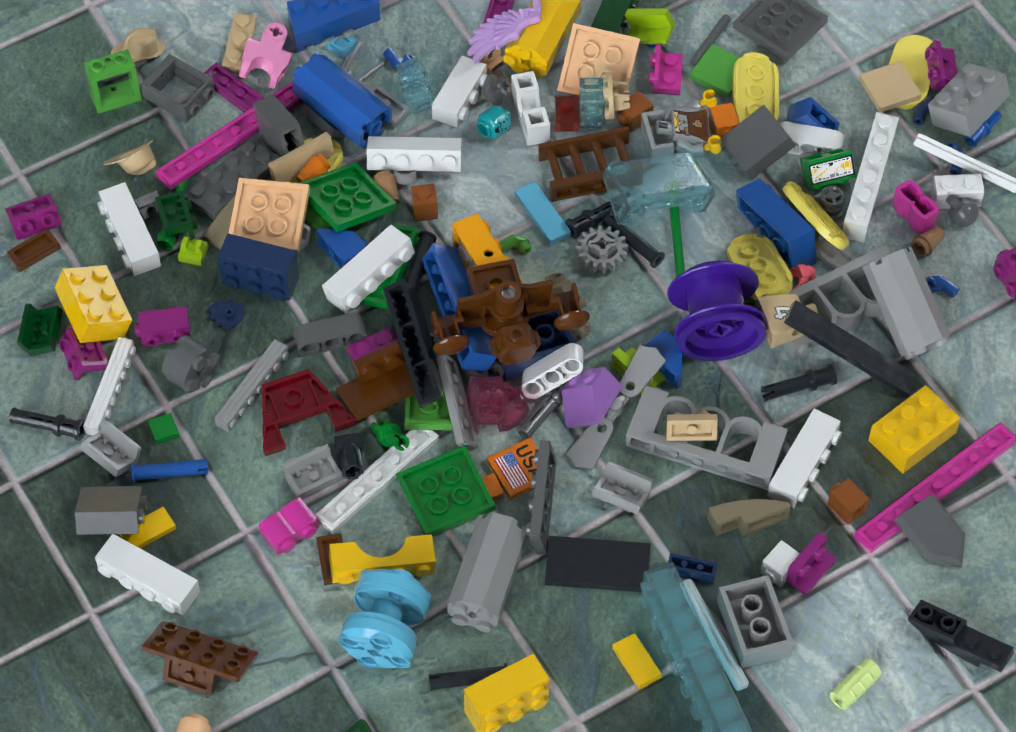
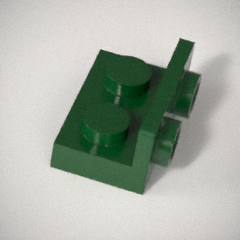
[155,191,198,239]

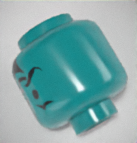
[477,105,511,139]

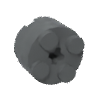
[162,335,219,393]

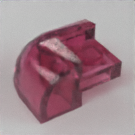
[467,377,530,432]

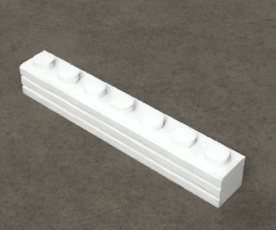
[83,337,136,435]

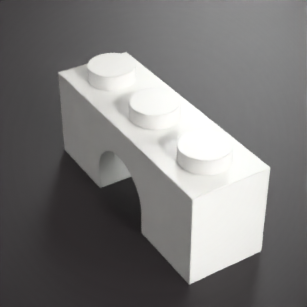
[511,71,550,146]

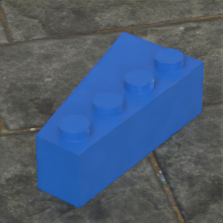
[286,0,381,53]
[736,178,816,270]

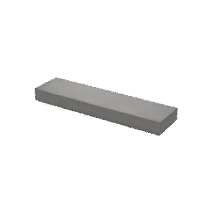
[436,355,478,451]

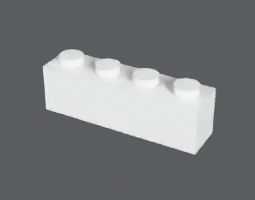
[367,136,462,172]
[97,182,161,276]
[322,225,415,314]
[767,409,842,509]
[95,534,200,616]

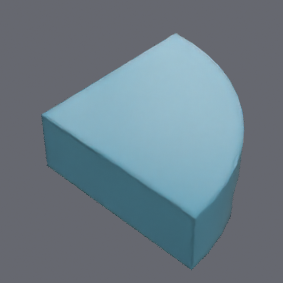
[327,37,358,59]

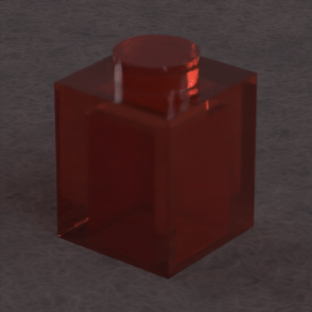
[555,96,579,132]

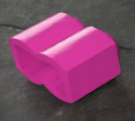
[892,180,939,234]
[258,497,319,555]

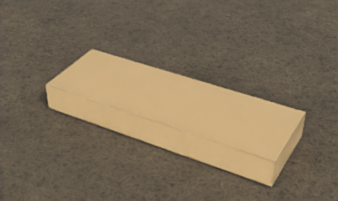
[268,132,335,182]

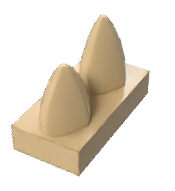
[666,409,718,441]

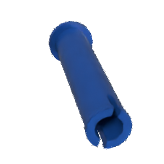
[131,458,209,483]

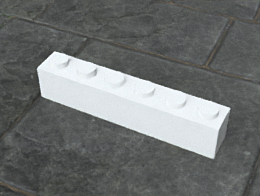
[842,112,899,243]

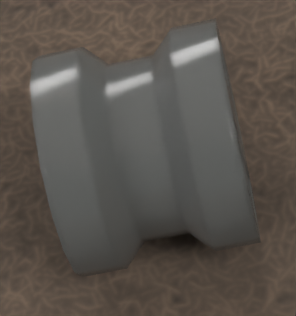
[819,186,844,215]

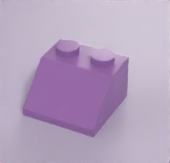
[562,367,623,428]

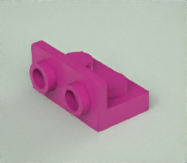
[649,44,683,95]

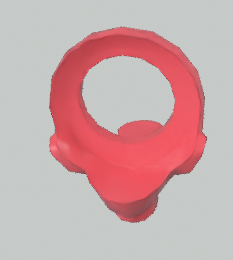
[790,264,816,290]

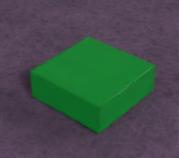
[148,413,180,445]

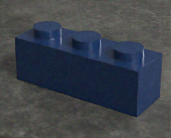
[666,553,717,584]

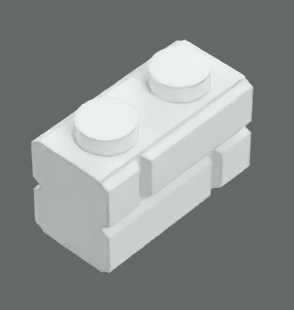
[930,174,984,209]

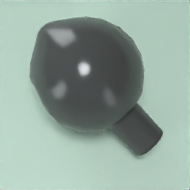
[946,195,978,227]

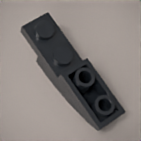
[908,600,1014,672]

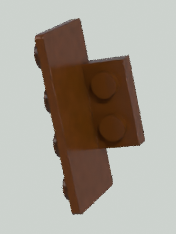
[336,341,442,421]
[142,621,258,696]

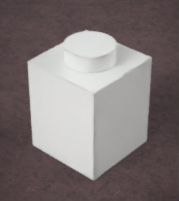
[760,540,800,587]

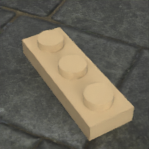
[222,13,257,73]

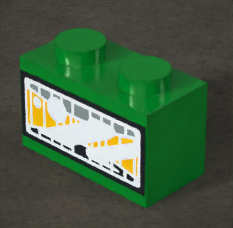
[800,147,856,191]

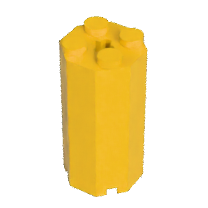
[503,0,582,79]

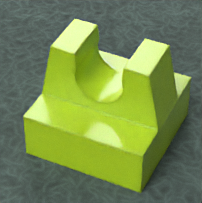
[178,237,209,266]

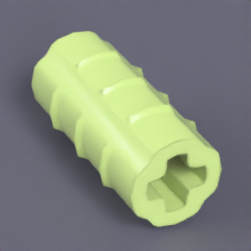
[830,658,882,710]

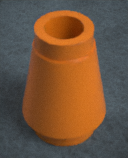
[296,153,331,183]

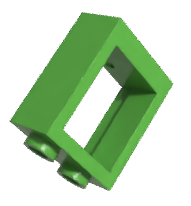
[84,49,142,114]

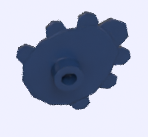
[209,299,244,330]

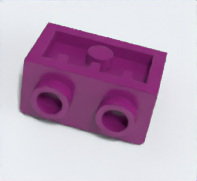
[925,40,958,91]
[5,193,62,240]
[60,327,108,380]
[347,327,403,361]
[786,532,836,595]

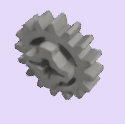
[576,225,628,274]

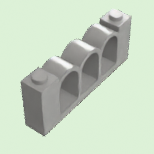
[782,245,891,359]
[625,386,788,490]

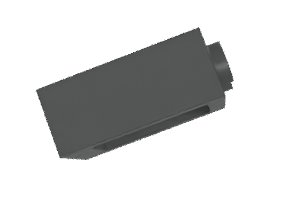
[141,54,215,122]

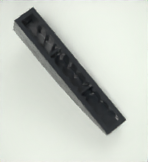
[383,278,443,408]

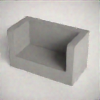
[640,109,675,166]

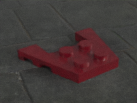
[262,369,356,456]

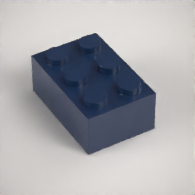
[218,233,299,300]
[491,310,575,380]

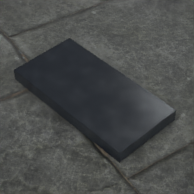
[545,536,651,593]

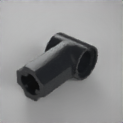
[334,433,364,480]

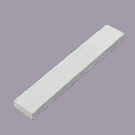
[315,430,439,534]

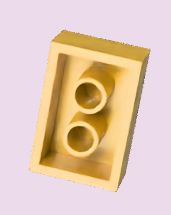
[55,265,132,343]
[868,385,961,474]
[464,653,550,732]

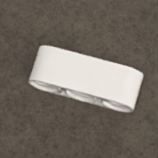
[779,121,844,155]
[522,343,584,399]

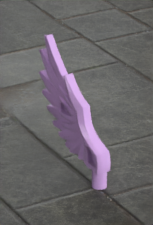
[467,0,542,64]

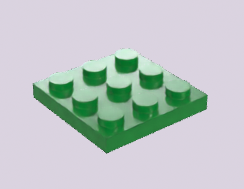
[300,162,396,232]
[396,445,496,536]

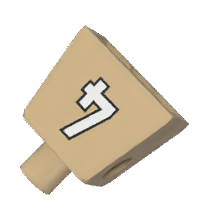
[756,294,818,348]

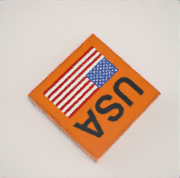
[487,437,538,500]

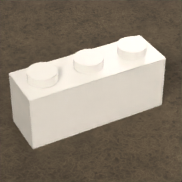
[432,56,487,128]

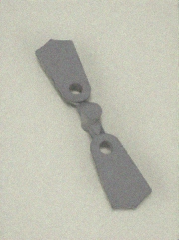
[566,345,666,470]

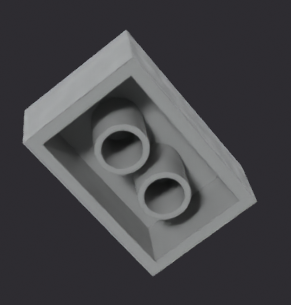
[928,63,1010,137]
[717,575,794,669]

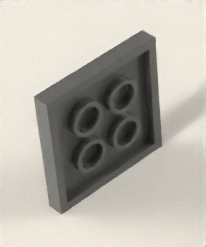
[733,0,828,62]

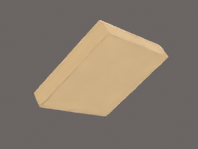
[859,61,922,113]

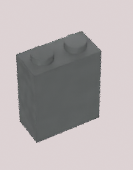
[253,94,304,157]
[721,105,796,180]
[75,486,148,535]

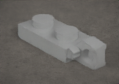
[357,79,411,127]

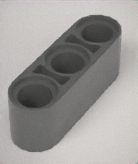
[293,313,367,356]

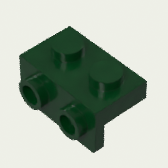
[17,303,63,356]

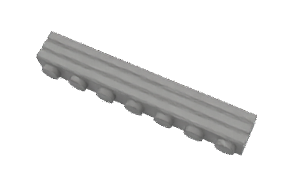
[215,339,289,432]

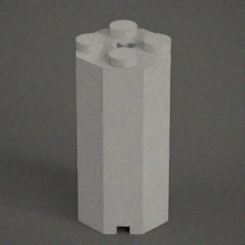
[862,246,950,360]
[447,512,528,633]

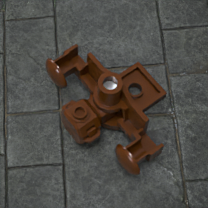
[431,259,590,366]

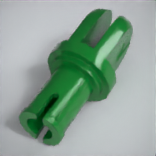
[371,418,410,451]

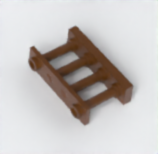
[538,126,643,202]

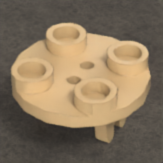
[603,73,630,120]

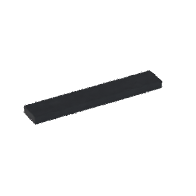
[784,300,918,398]

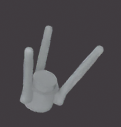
[340,40,385,81]

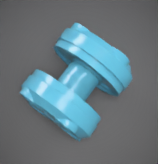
[338,569,432,668]

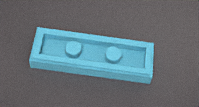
[515,181,571,246]

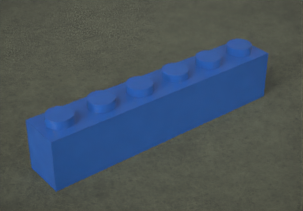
[422,244,497,372]

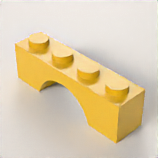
[329,534,436,584]

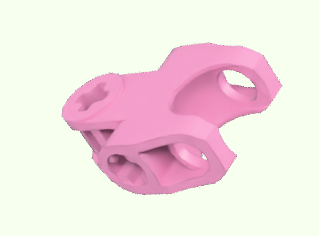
[239,22,293,89]

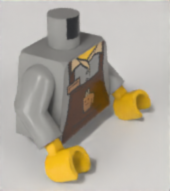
[655,89,722,158]

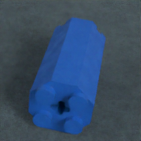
[292,52,392,147]

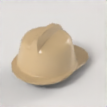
[111,28,165,62]
[103,140,156,175]

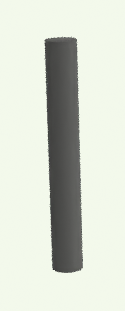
[690,14,731,66]

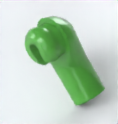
[499,234,532,254]

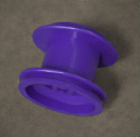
[667,260,767,361]

